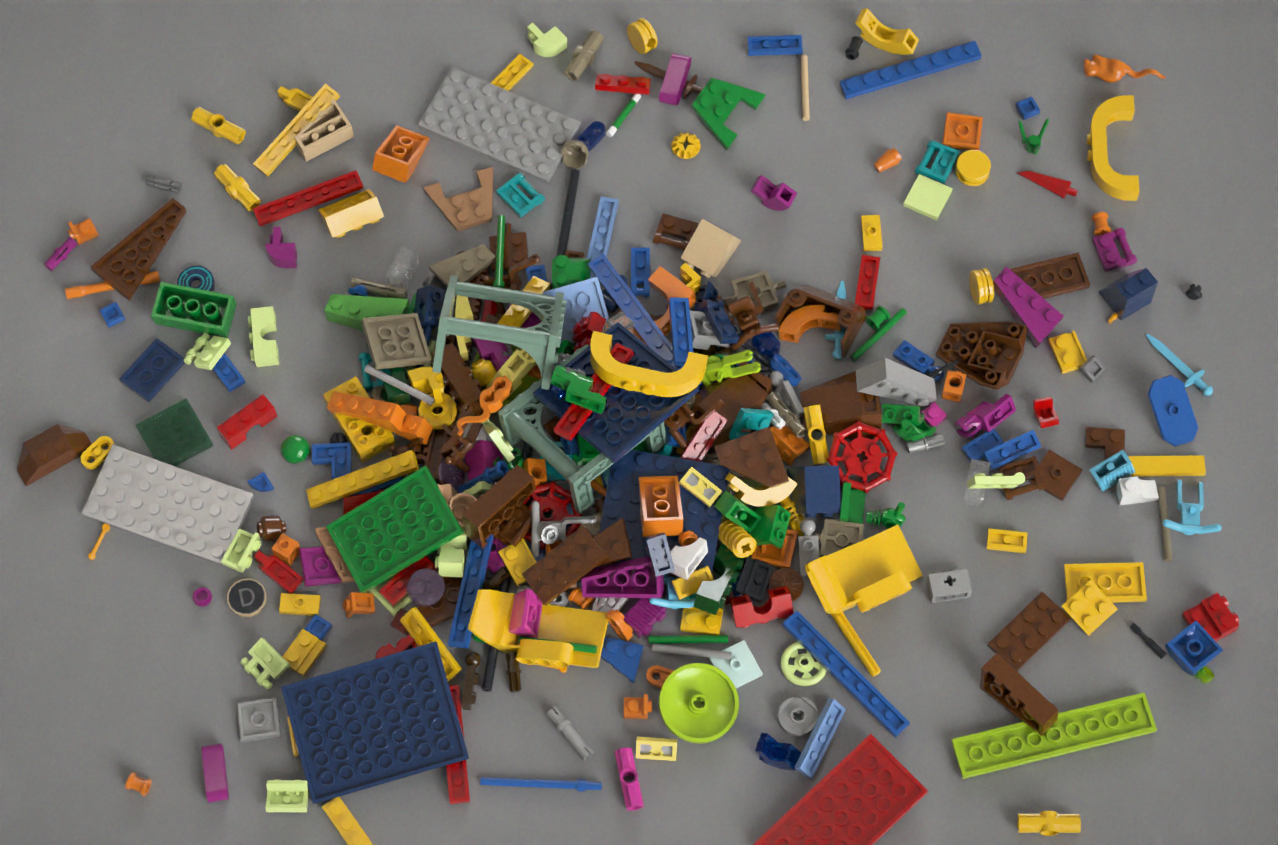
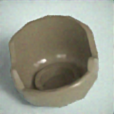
[560,140,589,169]

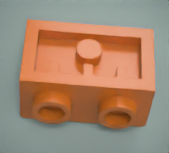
[770,426,810,466]

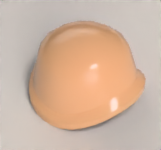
[449,493,477,527]

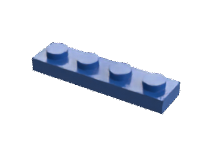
[669,297,693,366]

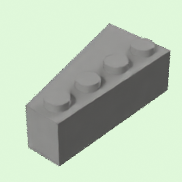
[856,358,937,406]

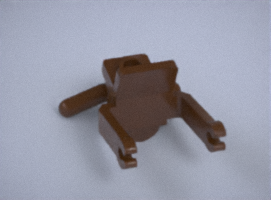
[482,254,553,315]
[717,281,780,350]
[664,399,725,449]
[438,404,483,473]

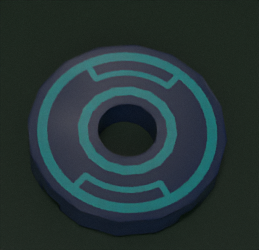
[177,266,215,292]

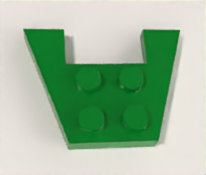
[691,78,766,151]

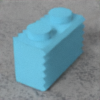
[1089,450,1135,492]

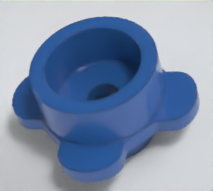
[348,285,368,296]

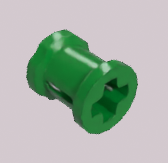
[865,305,890,331]

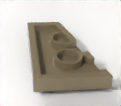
[429,244,496,287]

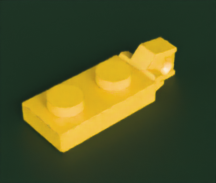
[277,86,313,112]

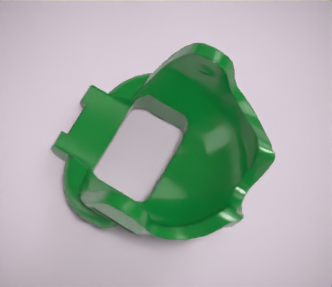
[892,418,936,442]

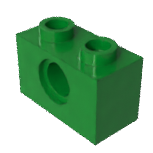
[714,491,762,533]

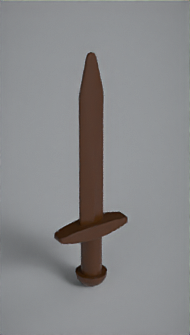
[634,61,704,99]

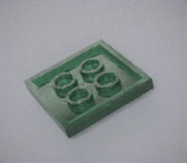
[135,398,214,466]

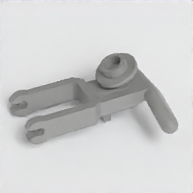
[531,501,596,557]

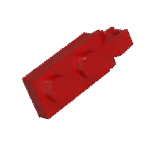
[254,550,304,594]

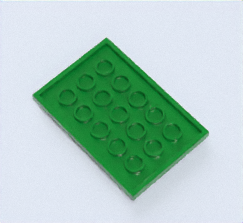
[326,465,464,594]

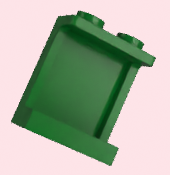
[744,505,791,548]

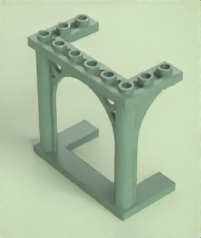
[432,275,567,390]
[498,344,667,514]

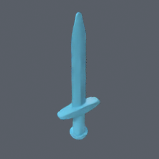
[825,280,846,359]
[1146,334,1213,396]

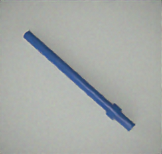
[480,777,602,792]

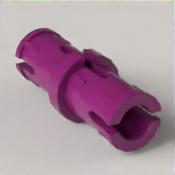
[43,237,78,271]

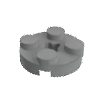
[778,696,818,738]

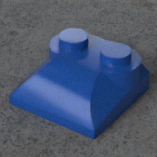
[1165,621,1223,676]

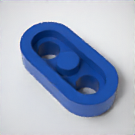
[769,354,802,386]

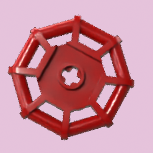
[826,421,898,493]
[523,481,582,550]

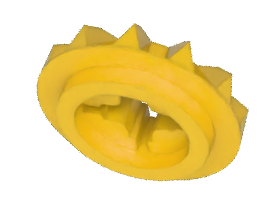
[671,132,701,159]

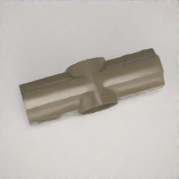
[564,30,604,81]

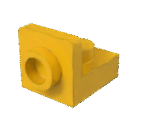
[680,263,701,293]

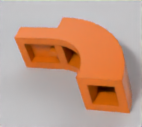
[779,305,842,343]

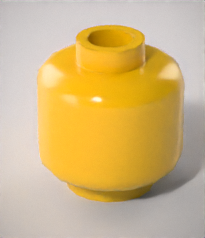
[470,358,497,388]

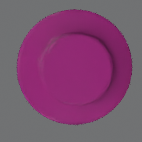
[192,587,212,607]

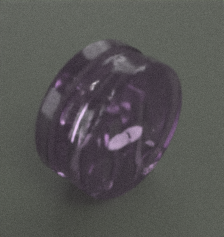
[407,569,445,607]

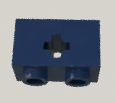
[414,285,445,329]

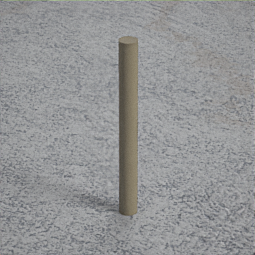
[1157,487,1173,562]

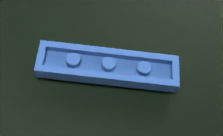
[795,698,846,779]

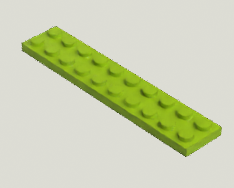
[951,692,1157,779]

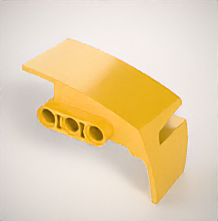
[805,525,923,614]
[468,589,608,668]

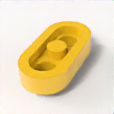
[81,436,115,470]

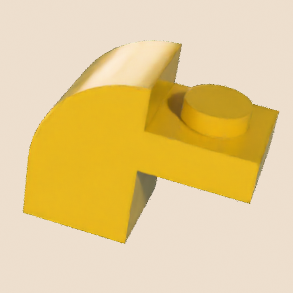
[407,367,445,404]

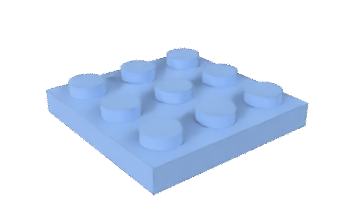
[542,277,611,344]

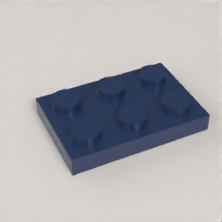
[119,338,185,403]

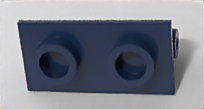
[694,281,718,312]

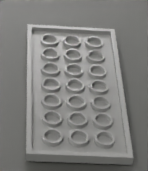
[418,67,581,184]
[82,444,254,566]

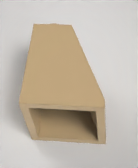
[681,219,741,278]

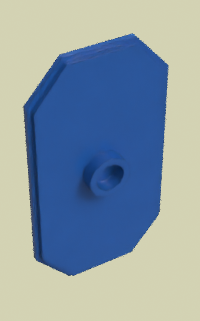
[1147,375,1199,447]

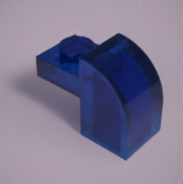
[755,733,801,771]

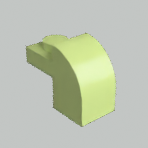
[527,23,567,57]

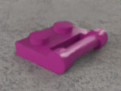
[1092,228,1137,272]

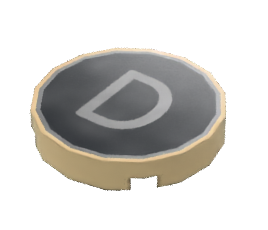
[227,579,267,617]

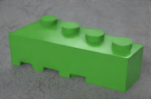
[324,294,410,331]

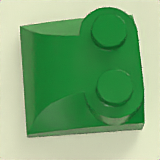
[552,255,590,289]

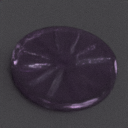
[438,457,465,490]

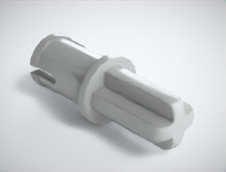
[906,434,945,454]

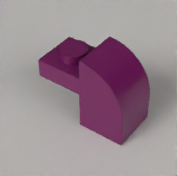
[751,175,797,211]
[265,227,297,268]

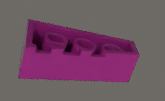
[993,266,1064,348]
[582,556,664,598]

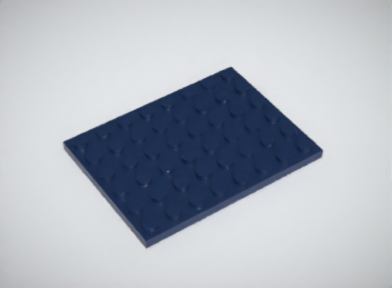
[281,642,470,804]

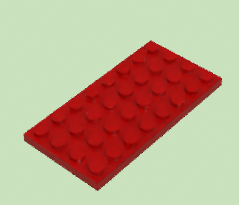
[753,734,928,845]

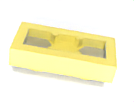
[679,467,722,508]
[636,737,677,761]

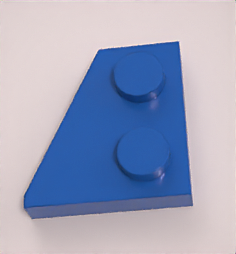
[601,637,644,683]

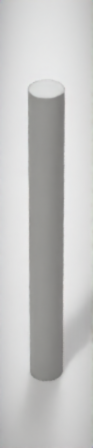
[364,365,434,405]
[652,643,732,660]

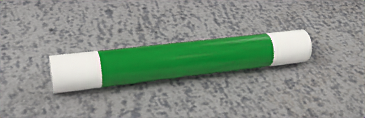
[606,94,641,137]

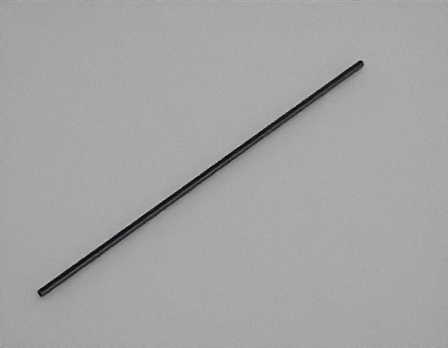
[482,169,580,692]

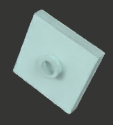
[709,640,763,688]

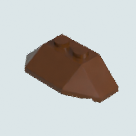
[17,424,92,486]

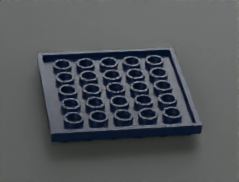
[533,322,699,464]
[599,450,730,575]

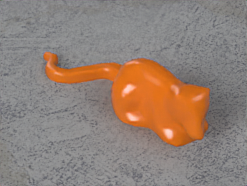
[1084,55,1165,83]
[457,375,513,436]

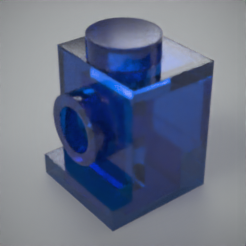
[751,332,781,359]

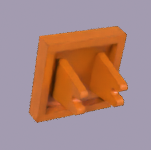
[752,529,798,568]

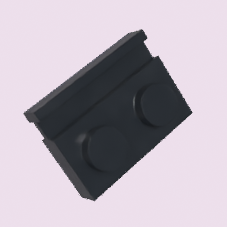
[734,556,774,603]

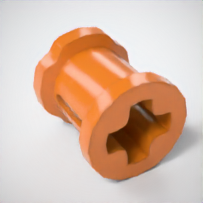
[1091,212,1111,236]
[568,586,594,610]
[125,772,152,796]

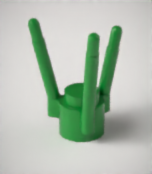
[1018,118,1049,155]

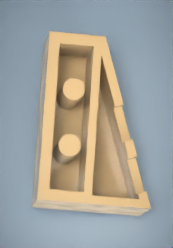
[295,99,354,162]

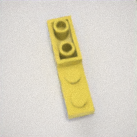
[486,349,537,400]

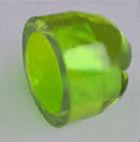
[1197,666,1215,684]

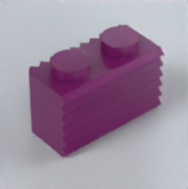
[623,598,667,639]

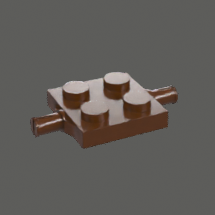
[489,223,529,275]

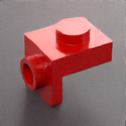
[1033,396,1059,428]

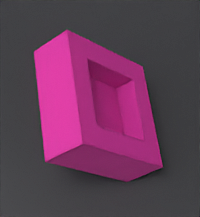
[921,402,947,427]

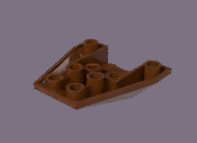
[935,321,1027,390]
[800,371,882,441]
[686,375,768,447]

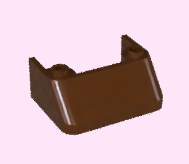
[775,285,866,358]

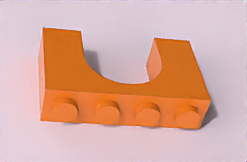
[611,266,696,344]

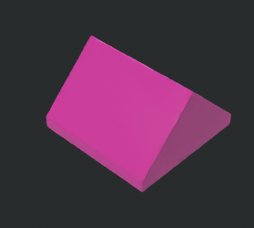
[465,440,504,482]
[509,589,543,638]

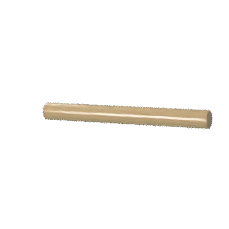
[800,55,810,121]

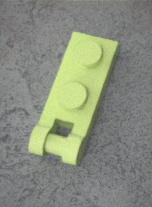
[967,472,1025,489]

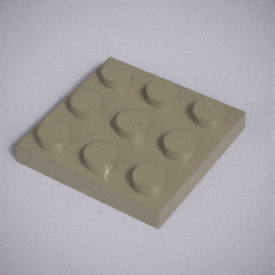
[361,313,432,370]

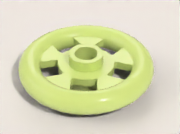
[780,642,827,686]

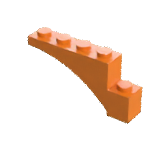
[327,391,433,444]

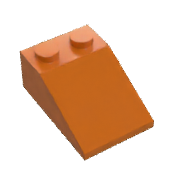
[372,125,430,183]
[638,476,683,537]

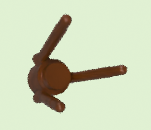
[389,438,424,457]

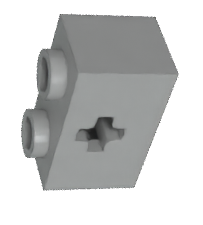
[927,568,972,603]

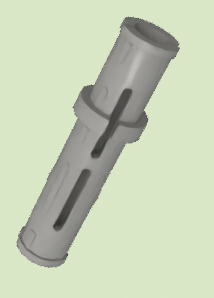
[547,706,594,760]

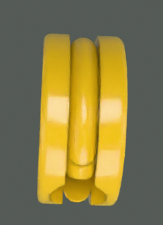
[627,18,658,54]
[955,150,991,186]
[969,268,994,305]

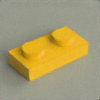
[986,528,1028,553]

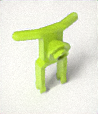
[702,350,761,387]

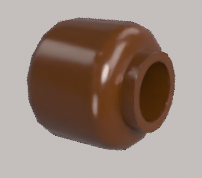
[257,515,286,541]

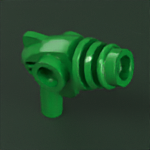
[866,502,906,529]

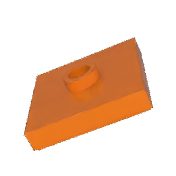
[942,112,983,151]

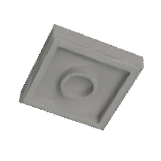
[237,697,281,743]

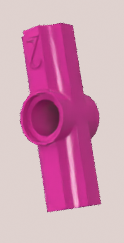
[614,747,644,811]

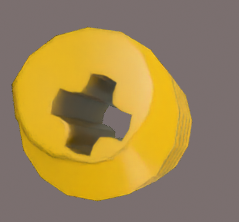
[718,520,757,558]

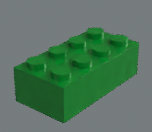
[151,282,237,338]

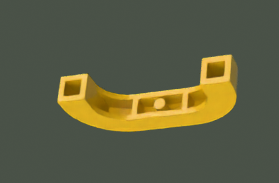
[1086,95,1140,201]
[590,331,708,397]

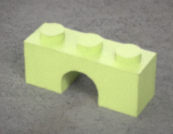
[248,306,279,367]
[435,527,468,577]

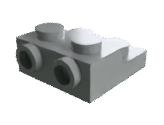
[690,310,729,350]

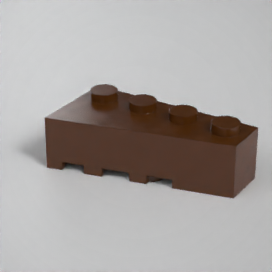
[431,343,484,416]
[980,653,1058,736]

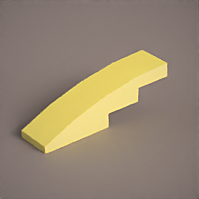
[455,295,473,361]

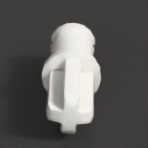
[761,403,786,429]

